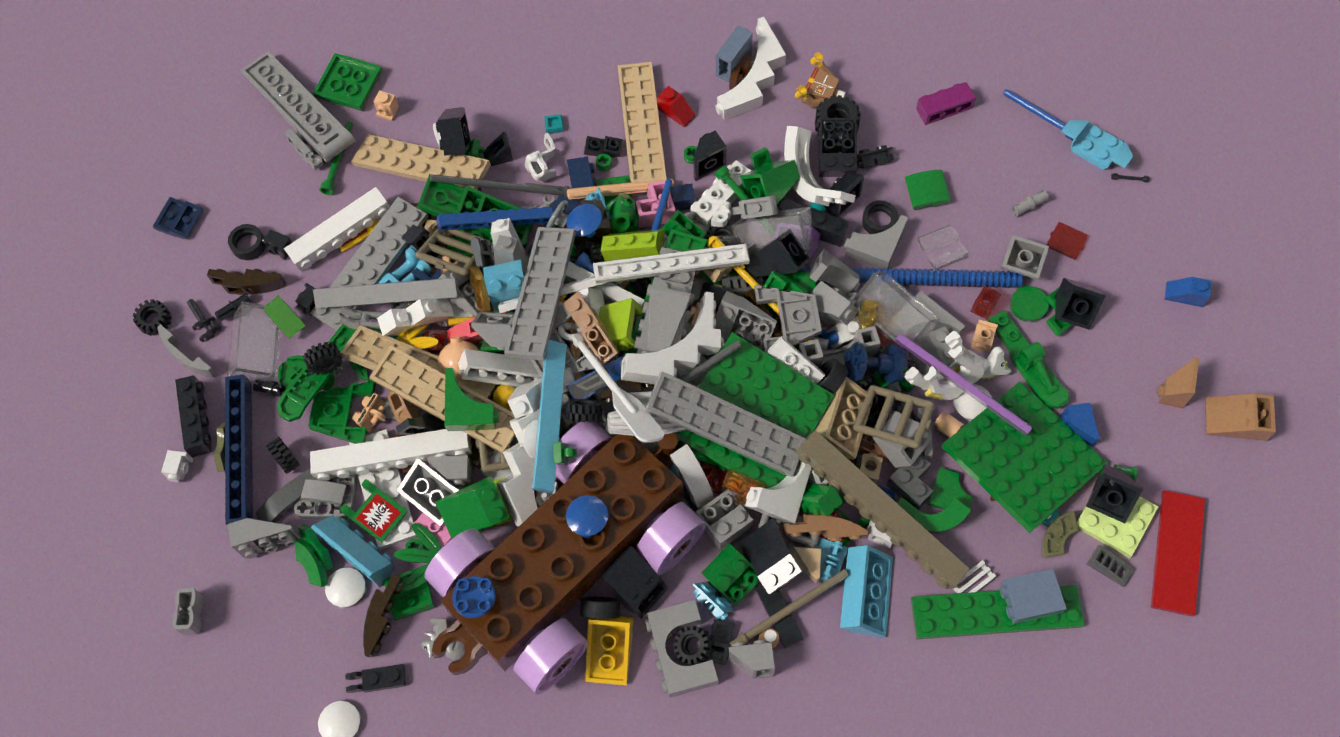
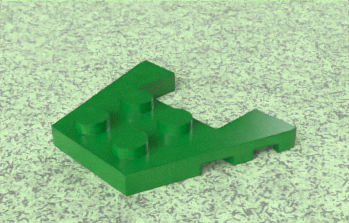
[308,379,376,444]

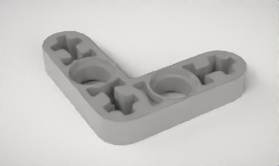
[294,474,358,519]

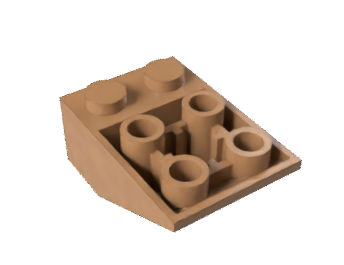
[1205,393,1276,441]

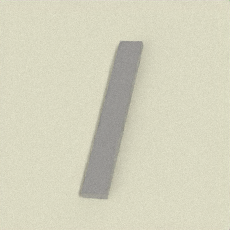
[313,277,459,308]

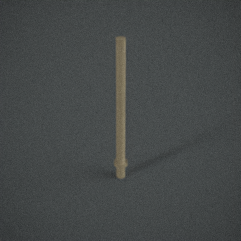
[729,569,849,647]

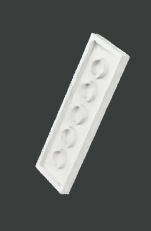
[349,429,417,550]

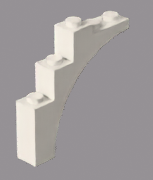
[621,292,724,384]

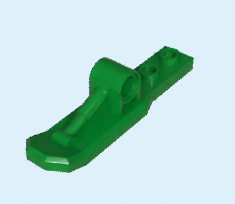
[987,310,1070,409]
[277,324,357,422]

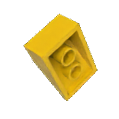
[585,616,634,685]

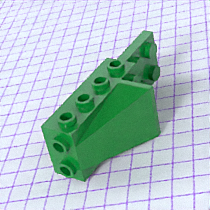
[417,174,534,248]

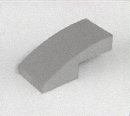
[300,479,346,506]

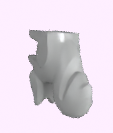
[421,618,466,661]

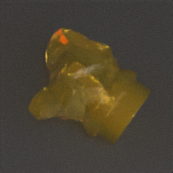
[858,300,878,328]

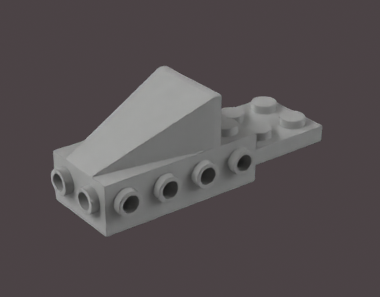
[634,247,695,354]

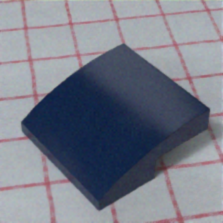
[153,197,203,239]

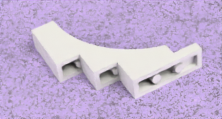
[715,17,786,120]
[496,394,569,526]

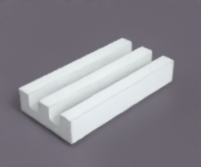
[953,560,996,593]

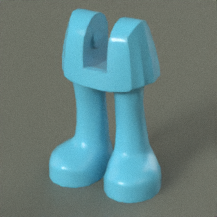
[378,247,433,284]

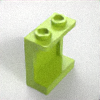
[599,298,643,352]

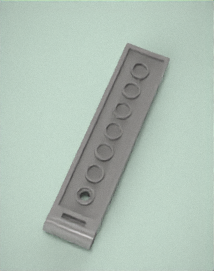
[240,51,356,162]

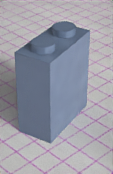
[716,26,753,82]
[1000,569,1067,624]

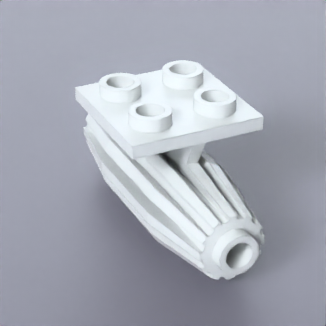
[607,391,687,436]

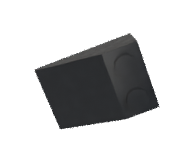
[741,518,809,594]

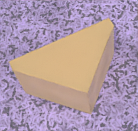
[794,547,821,585]

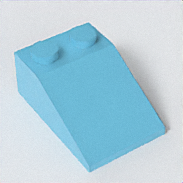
[483,259,525,313]

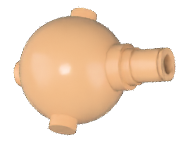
[436,336,480,381]

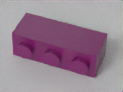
[916,82,976,125]

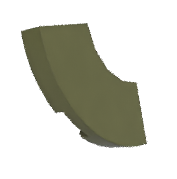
[213,422,225,472]
[1041,511,1079,558]

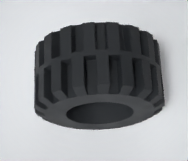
[815,95,861,136]

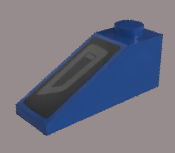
[566,356,623,400]

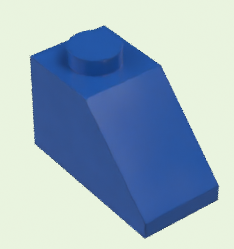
[1164,277,1212,307]
[1061,403,1100,447]

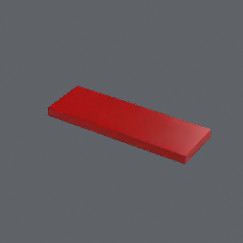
[1151,490,1205,617]

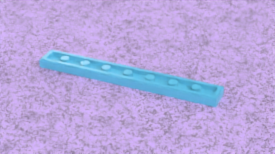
[532,340,567,494]

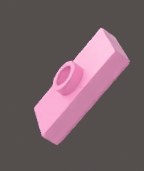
[414,513,453,547]

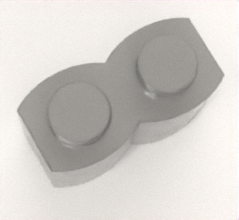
[173,588,204,635]

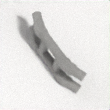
[339,306,386,329]

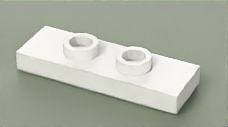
[768,336,825,384]

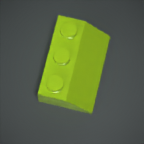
[601,229,665,262]

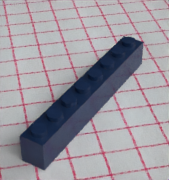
[225,374,253,525]

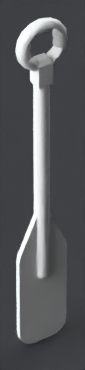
[558,323,664,443]

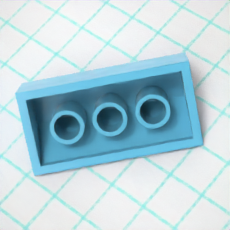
[311,515,396,587]
[840,545,893,637]

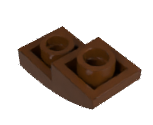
[729,54,754,90]

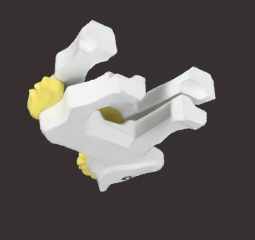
[904,331,1011,400]

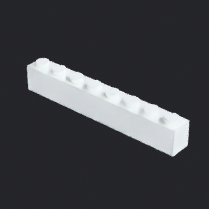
[310,429,472,481]

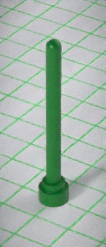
[319,122,353,195]
[714,165,777,237]

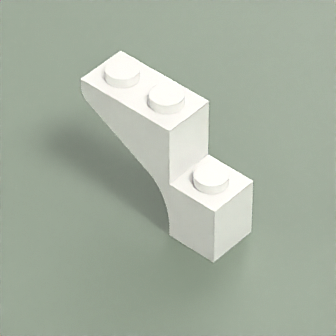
[377,299,454,336]

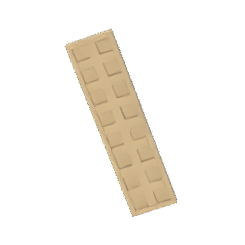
[617,62,667,183]
[351,134,491,190]
[340,325,498,399]
[369,345,516,454]

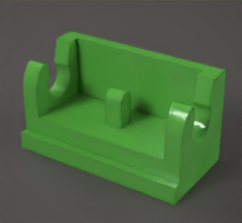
[263,295,305,339]

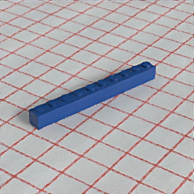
[436,207,553,231]

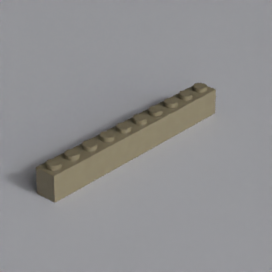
[795,430,969,589]

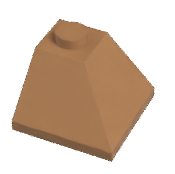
[1157,357,1199,408]

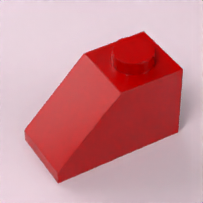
[657,86,695,127]

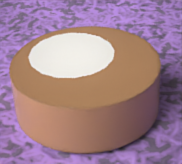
[758,628,779,650]

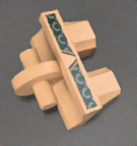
[352,393,386,433]

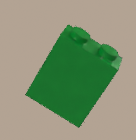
[740,160,800,205]

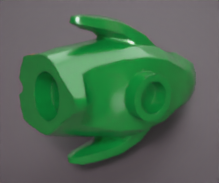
[605,193,638,233]

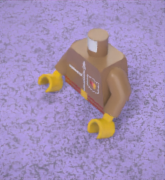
[795,52,846,109]

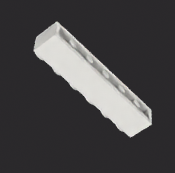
[284,187,390,272]

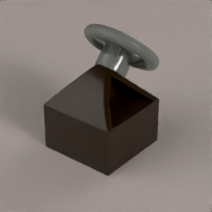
[546,200,612,250]

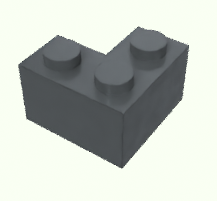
[886,455,933,510]

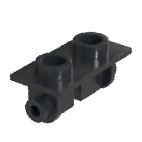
[857,145,894,169]

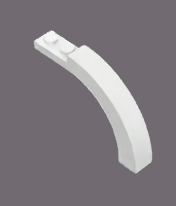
[784,126,856,207]

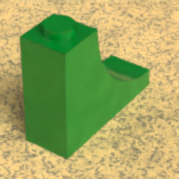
[444,368,500,431]

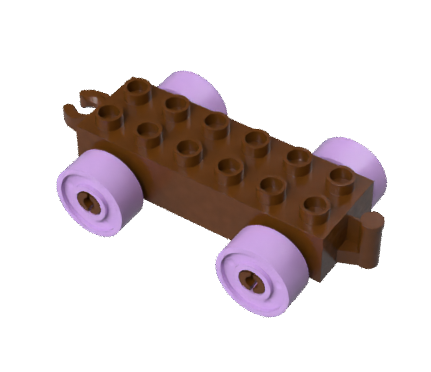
[425,421,707,695]

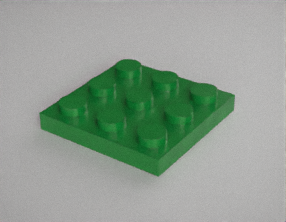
[313,53,383,111]

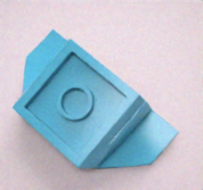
[1061,120,1133,170]

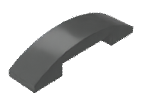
[255,469,332,523]

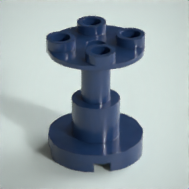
[844,342,908,383]

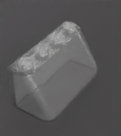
[731,207,812,256]
[851,272,941,353]
[227,301,281,382]

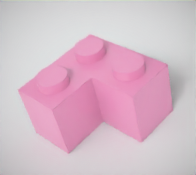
[635,181,675,228]

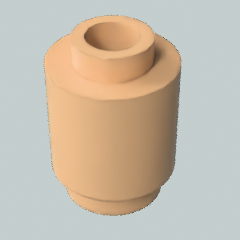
[934,412,964,438]

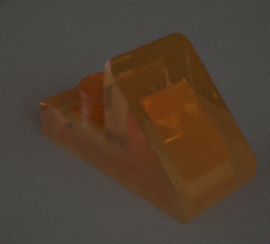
[722,469,767,505]

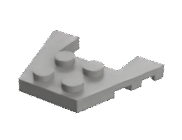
[754,285,822,356]
[530,301,604,378]

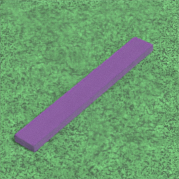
[895,333,1032,435]

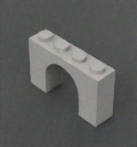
[798,326,881,368]
[645,600,718,698]

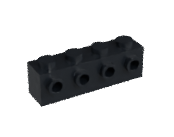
[772,198,849,247]
[175,375,212,457]

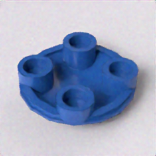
[566,204,603,238]
[566,495,609,538]
[452,576,496,618]

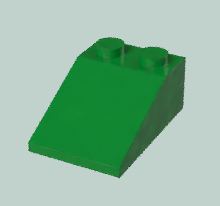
[435,476,510,538]

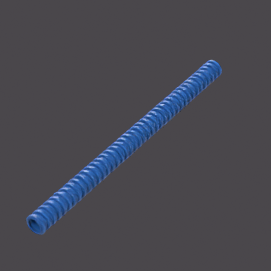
[798,266,1023,288]

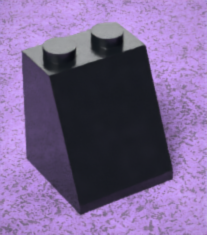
[744,229,811,277]

